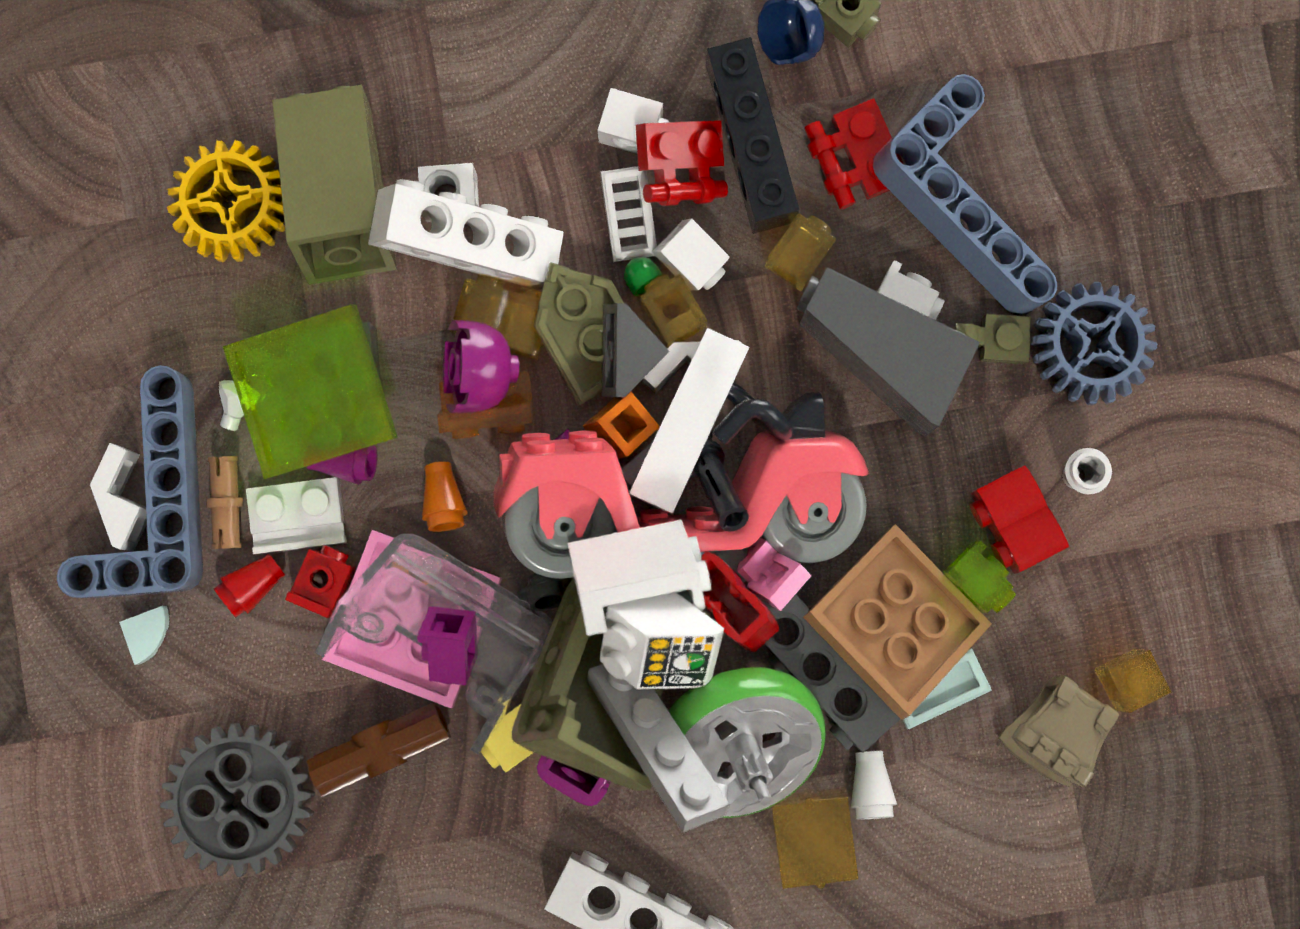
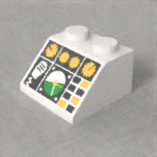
[600,592,724,689]

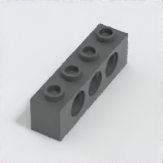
[755,594,900,753]

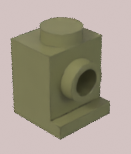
[812,0,882,48]

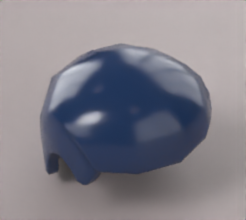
[757,0,825,65]

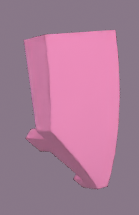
[737,538,811,611]

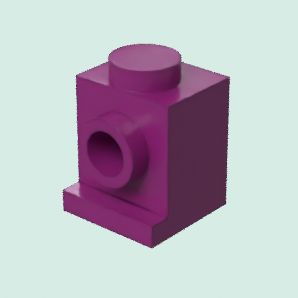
[417,606,478,685]

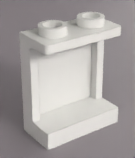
[568,520,711,636]

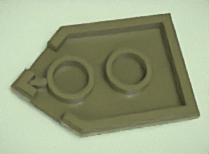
[533,262,624,405]

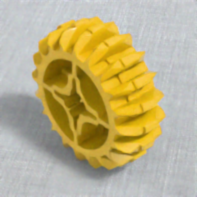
[167,140,285,262]

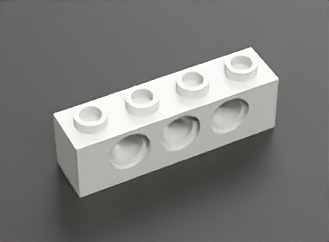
[368,179,564,289]
[544,850,734,929]

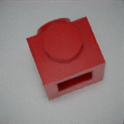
[285,545,357,618]

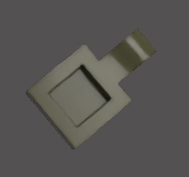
[951,314,1031,364]

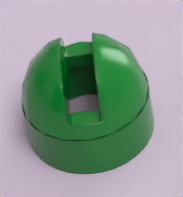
[624,257,664,296]

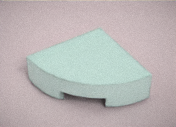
[119,606,169,665]

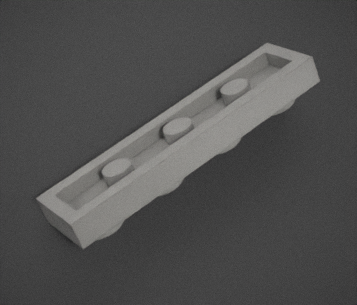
[586,664,729,832]

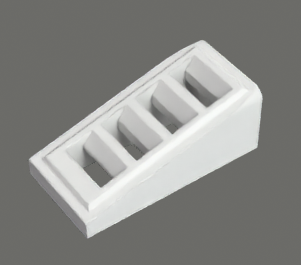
[600,166,657,262]

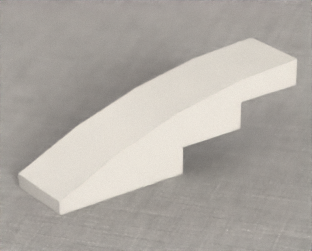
[629,328,749,514]

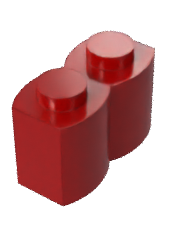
[969,465,1069,574]
[687,551,779,652]

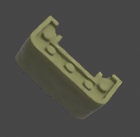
[512,578,710,791]

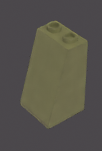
[272,85,397,285]

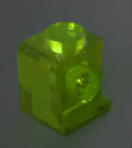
[942,540,1016,613]

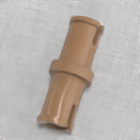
[206,456,244,549]

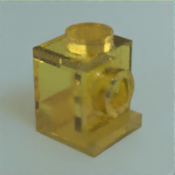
[640,274,708,349]

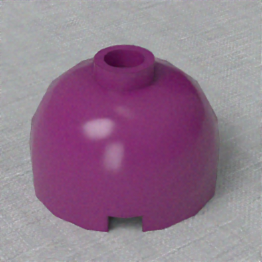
[443,320,519,414]

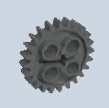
[160,723,315,877]

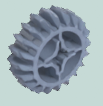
[1031,282,1158,406]

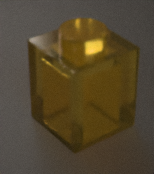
[765,213,836,292]
[1095,649,1172,713]

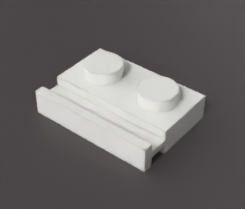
[246,477,347,555]

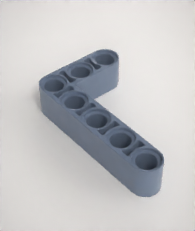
[873,74,1057,315]
[57,365,203,598]

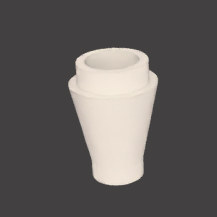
[1062,448,1112,494]
[851,751,897,820]

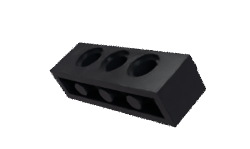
[706,37,800,234]

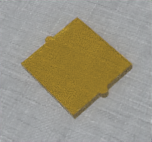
[772,797,859,889]

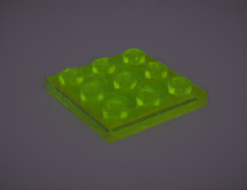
[223,304,398,479]

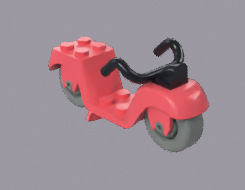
[493,382,869,578]

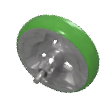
[668,667,826,818]

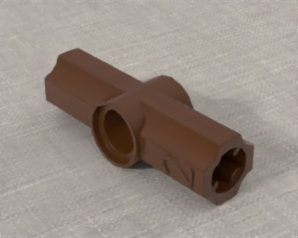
[306,702,451,797]

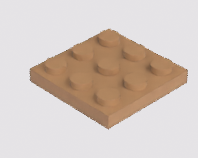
[803,524,992,720]

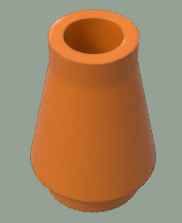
[422,461,468,532]

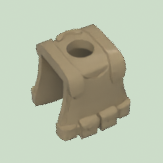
[998,675,1119,787]

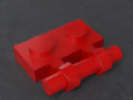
[804,98,904,210]
[636,120,728,206]

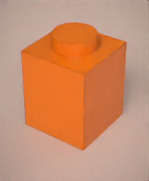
[583,392,660,459]

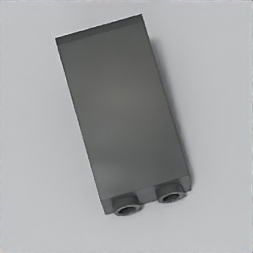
[797,267,980,436]

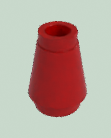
[214,554,285,618]

